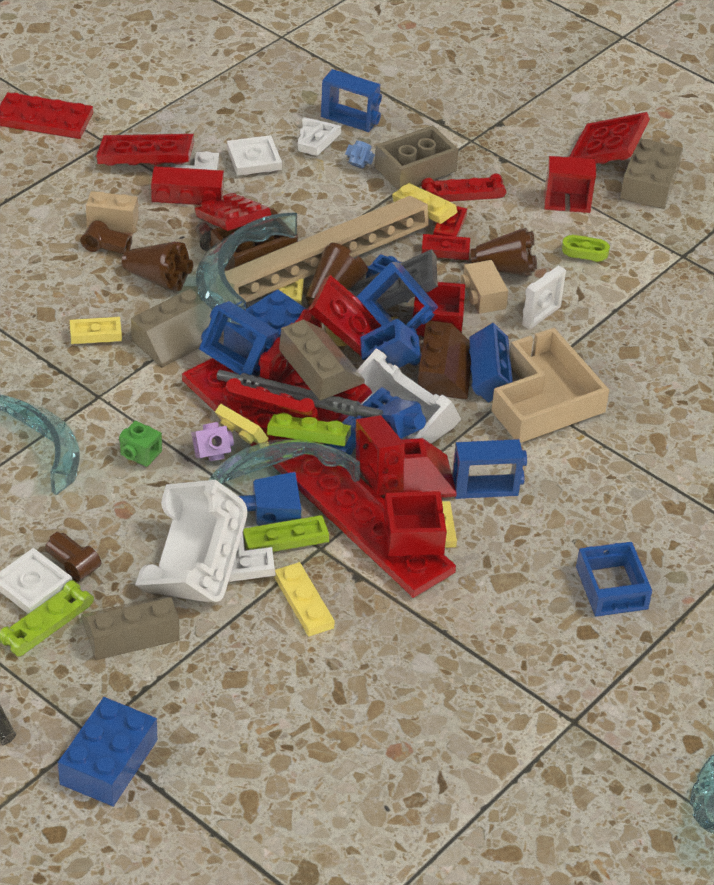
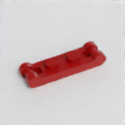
[421,173,507,202]
[226,378,319,419]

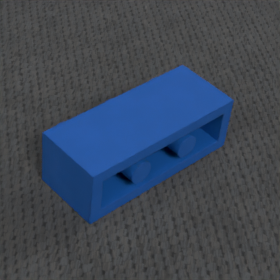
[469,323,513,403]

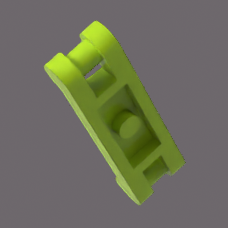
[0,580,94,657]

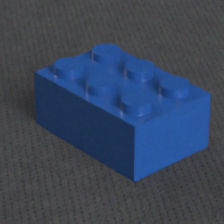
[223,289,306,359]
[58,697,158,807]

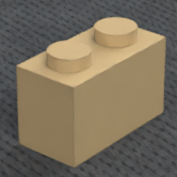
[86,191,138,234]
[460,260,508,314]

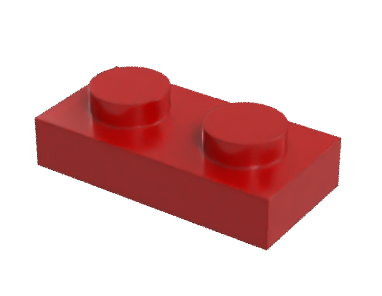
[433,206,468,237]
[421,234,470,260]

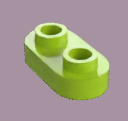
[562,235,610,262]

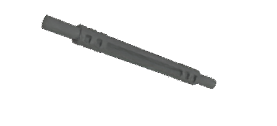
[217,370,384,417]

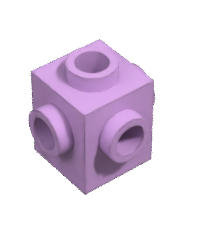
[191,422,234,461]

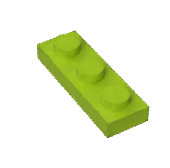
[267,413,351,446]
[243,515,329,552]

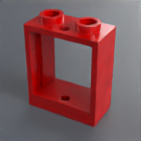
[356,415,404,496]

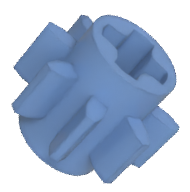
[345,140,375,168]

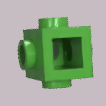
[119,420,162,467]

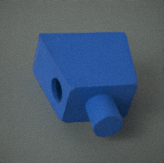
[360,319,421,368]
[361,399,426,439]
[238,472,302,526]

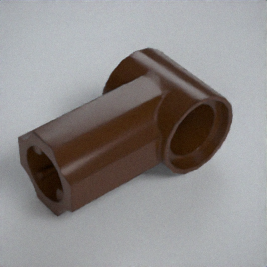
[80,220,133,254]
[45,531,102,582]

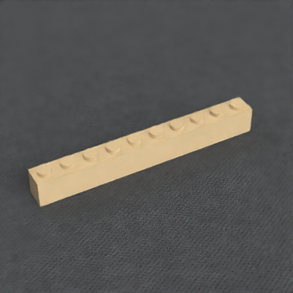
[217,196,429,306]

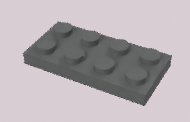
[349,249,438,311]

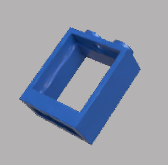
[321,69,382,132]
[357,262,438,333]
[199,301,279,376]
[452,439,527,499]
[576,542,652,617]

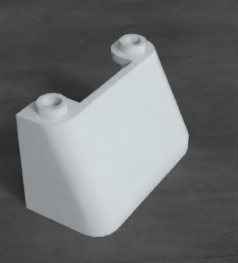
[358,348,461,444]
[135,480,247,602]

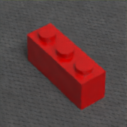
[151,166,224,205]

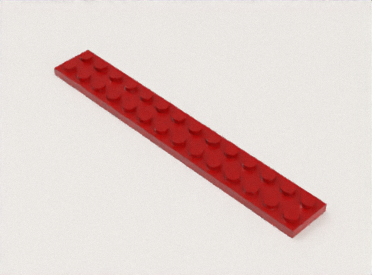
[182,358,456,598]

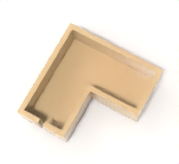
[491,328,609,443]

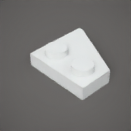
[297,117,341,156]

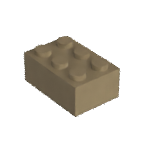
[374,125,459,190]
[620,138,683,209]

